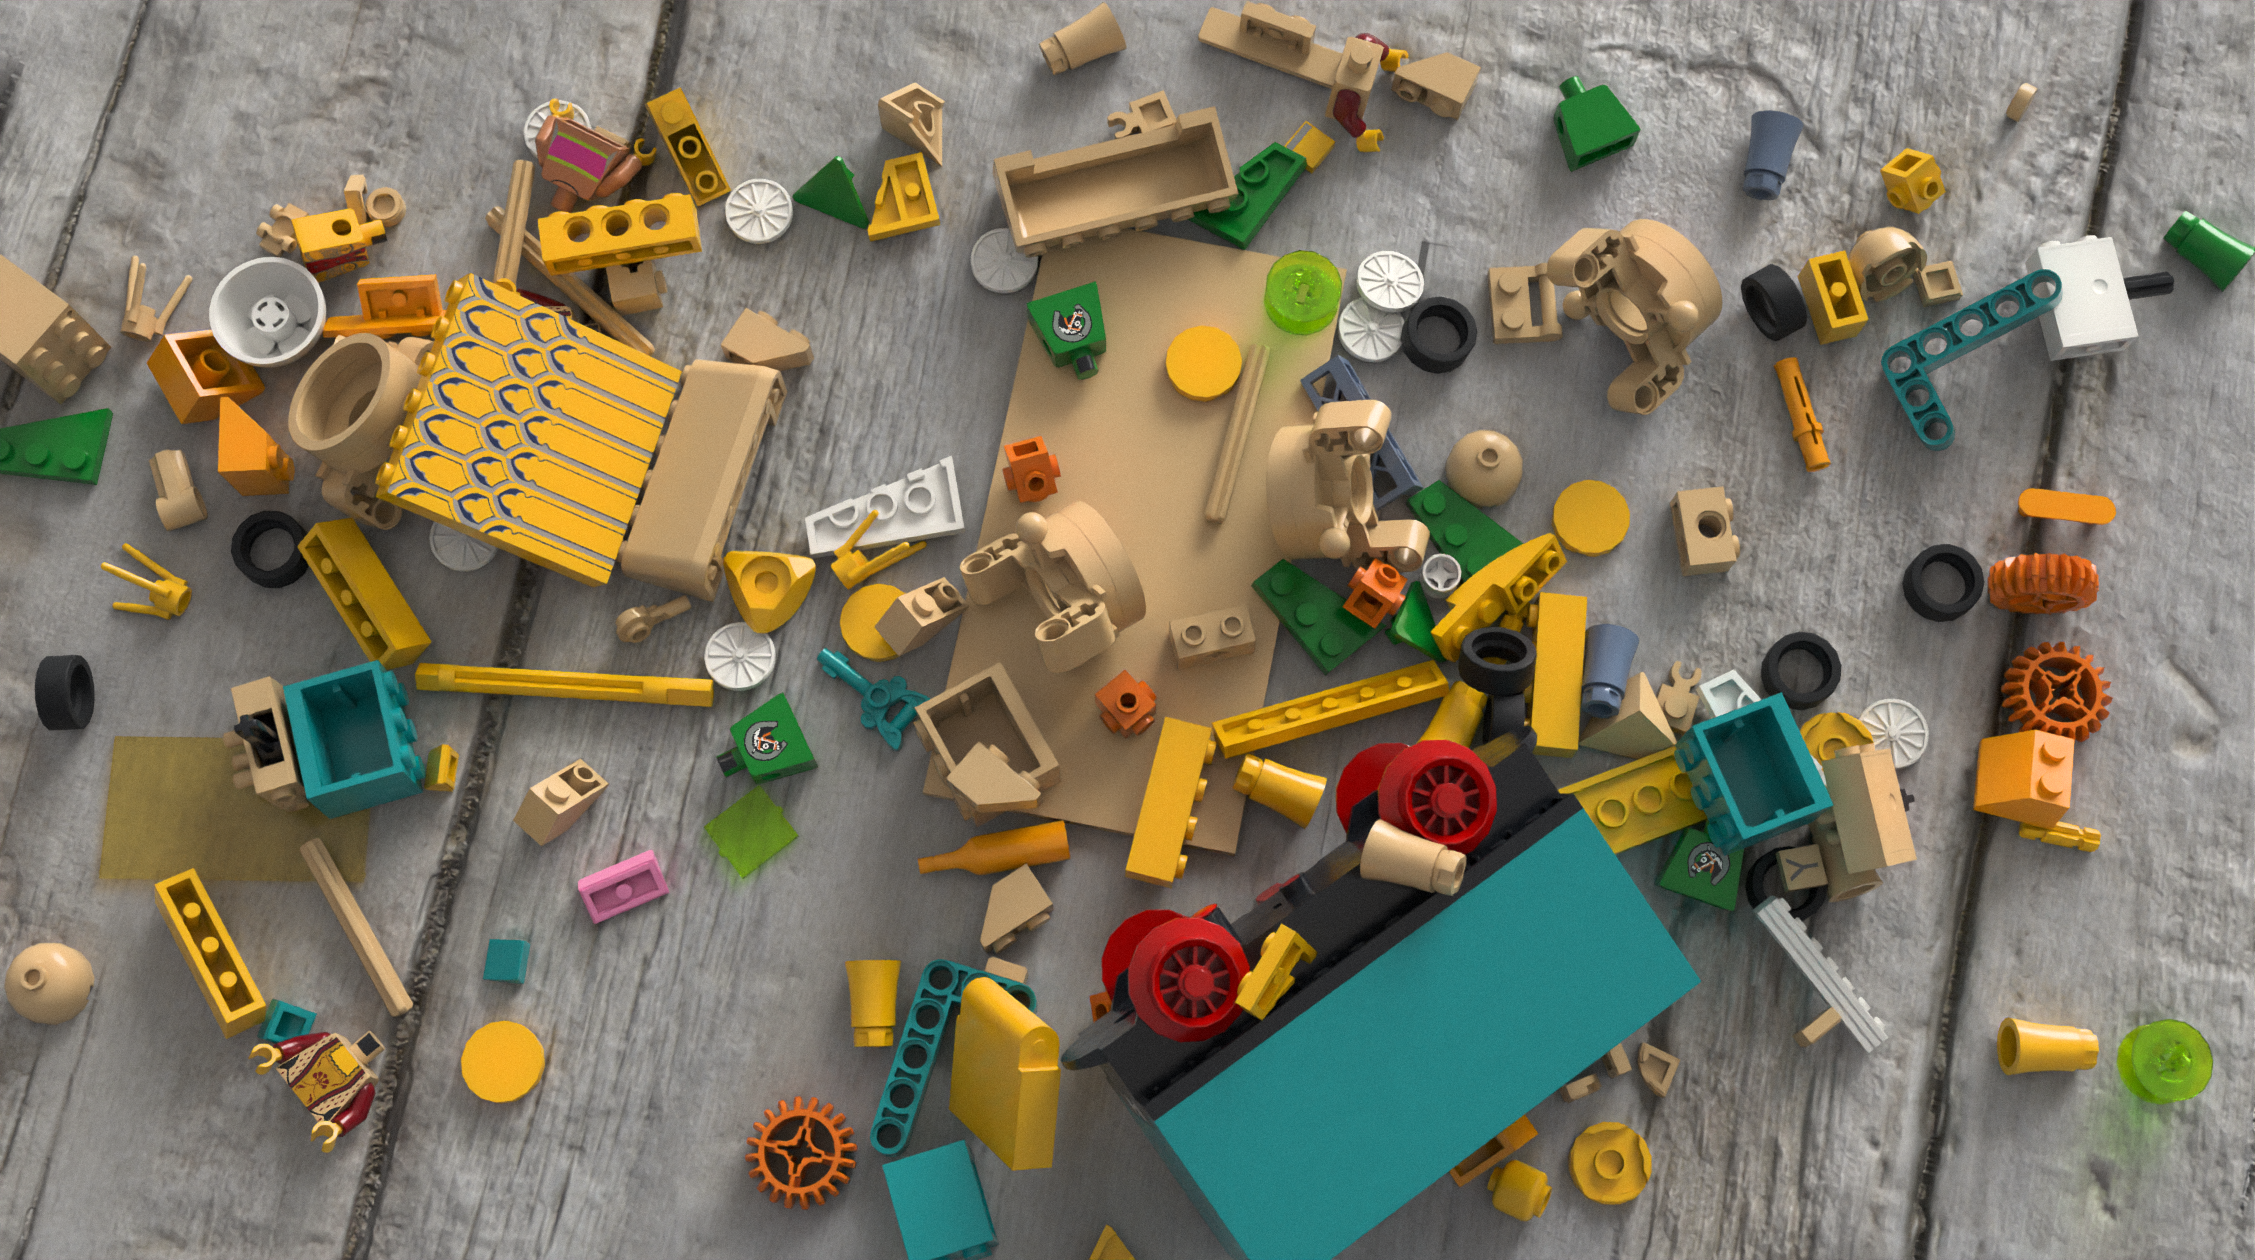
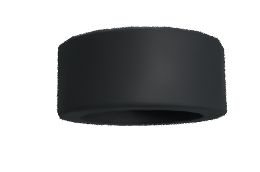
[1741,264,1807,341]
[1400,296,1477,374]
[231,510,309,588]
[1902,544,1985,622]
[1458,627,1537,696]
[1761,632,1842,710]
[35,655,95,731]
[1482,691,1525,746]
[1745,846,1828,921]

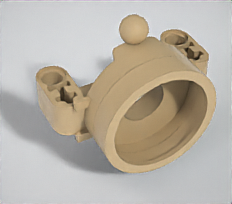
[1546,219,1722,415]
[288,333,434,530]
[1266,400,1430,572]
[960,501,1146,673]

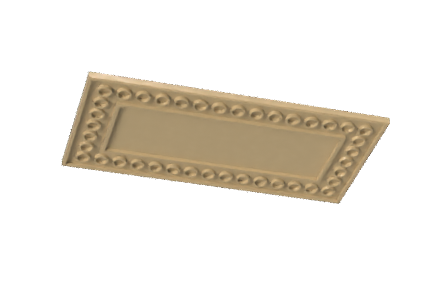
[923,228,1347,856]

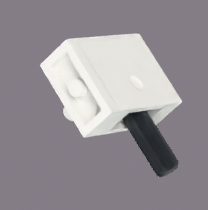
[2025,235,2174,361]

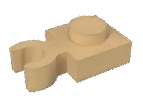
[1107,90,1176,139]
[1656,661,1702,735]

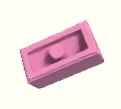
[578,850,669,925]

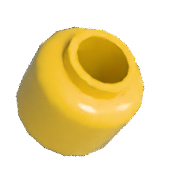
[1487,1160,1552,1221]

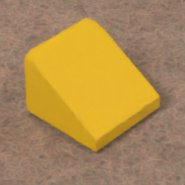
[424,744,459,792]

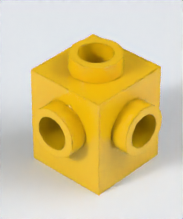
[1880,148,1946,214]

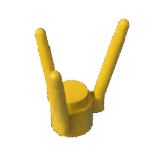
[831,510,927,590]
[100,543,192,620]

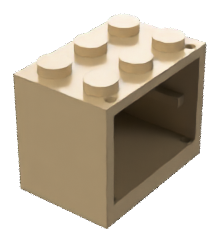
[0,254,111,405]
[913,661,1061,827]

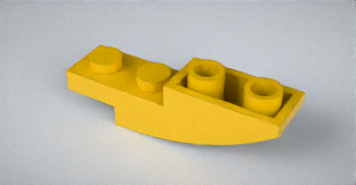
[1431,533,1567,663]

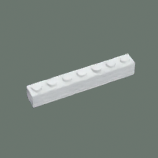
[1752,895,1888,1053]

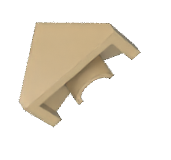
[878,83,945,166]
[1578,672,1677,759]

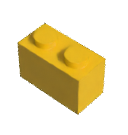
[1797,250,1869,345]

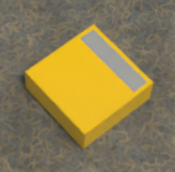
[1284,121,1335,174]

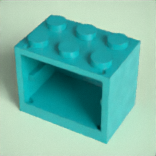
[283,660,426,819]
[1674,692,1833,856]
[882,1140,999,1260]

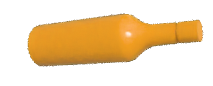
[918,820,1071,875]

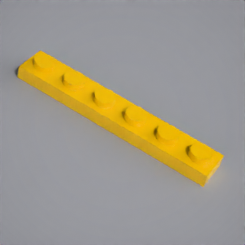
[1211,660,1449,759]

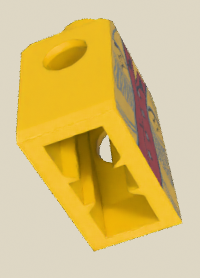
[291,209,387,283]

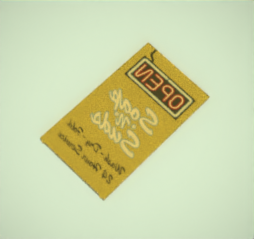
[99,736,371,883]

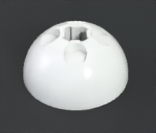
[209,257,326,368]

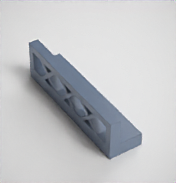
[1300,355,1424,511]

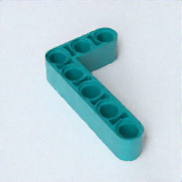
[1881,269,2063,451]
[870,959,1038,1157]

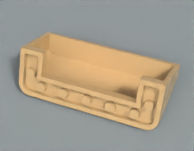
[992,106,1238,258]
[617,359,787,602]

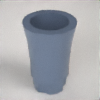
[1743,110,1804,200]
[1581,624,1639,718]

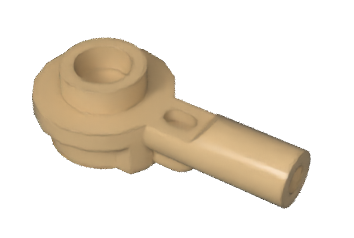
[615,595,691,643]

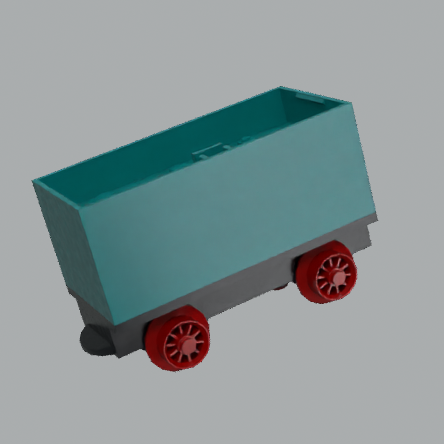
[1061,725,1701,1260]

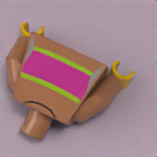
[535,99,656,213]

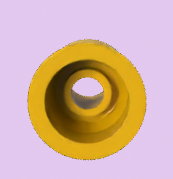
[1416,681,1488,748]
[1232,753,1327,829]
[845,960,901,1047]
[1997,1017,2099,1075]

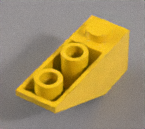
[645,87,731,207]

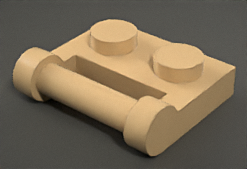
[1487,263,1563,344]

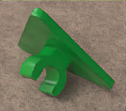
[792,156,870,229]
[1385,581,1447,663]

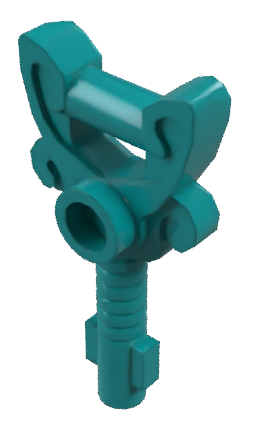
[817,648,930,751]

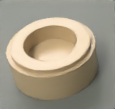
[2006,83,2038,122]
[365,187,406,227]

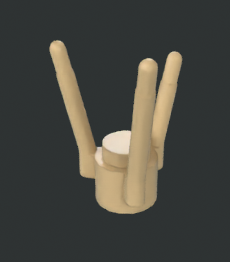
[120,256,193,342]

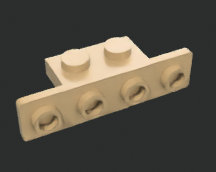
[1198,1,1343,89]

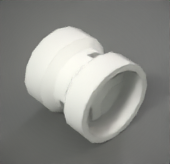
[1419,554,1462,602]

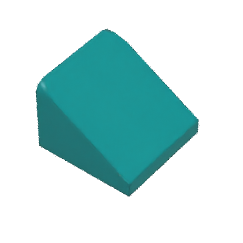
[483,939,531,984]
[257,999,317,1044]

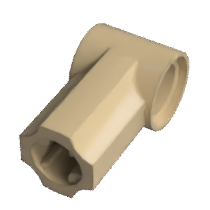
[149,449,208,531]

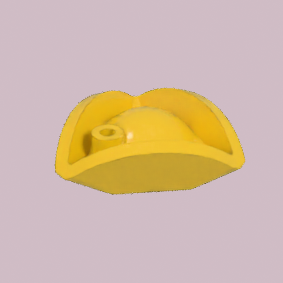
[723,551,816,634]

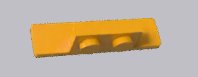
[322,274,446,339]

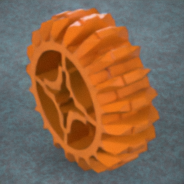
[1987,553,2099,615]
[2000,642,2113,743]
[745,1096,858,1210]

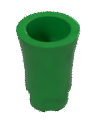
[2163,211,2255,292]

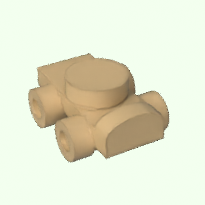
[256,203,309,257]

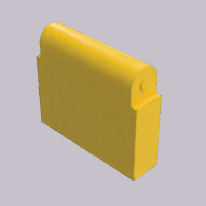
[949,977,1061,1171]

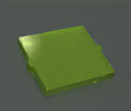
[704,785,799,879]

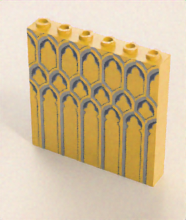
[375,273,682,587]

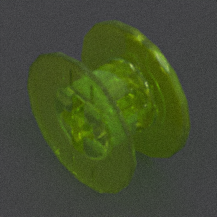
[1264,250,1342,335]
[2117,1019,2213,1105]

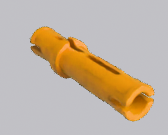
[1774,357,1831,472]

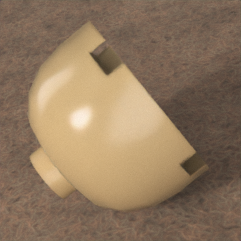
[1848,227,1928,302]
[1445,430,1523,509]
[4,943,95,1025]

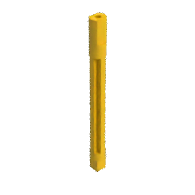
[415,663,714,707]

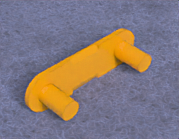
[2018,488,2116,525]

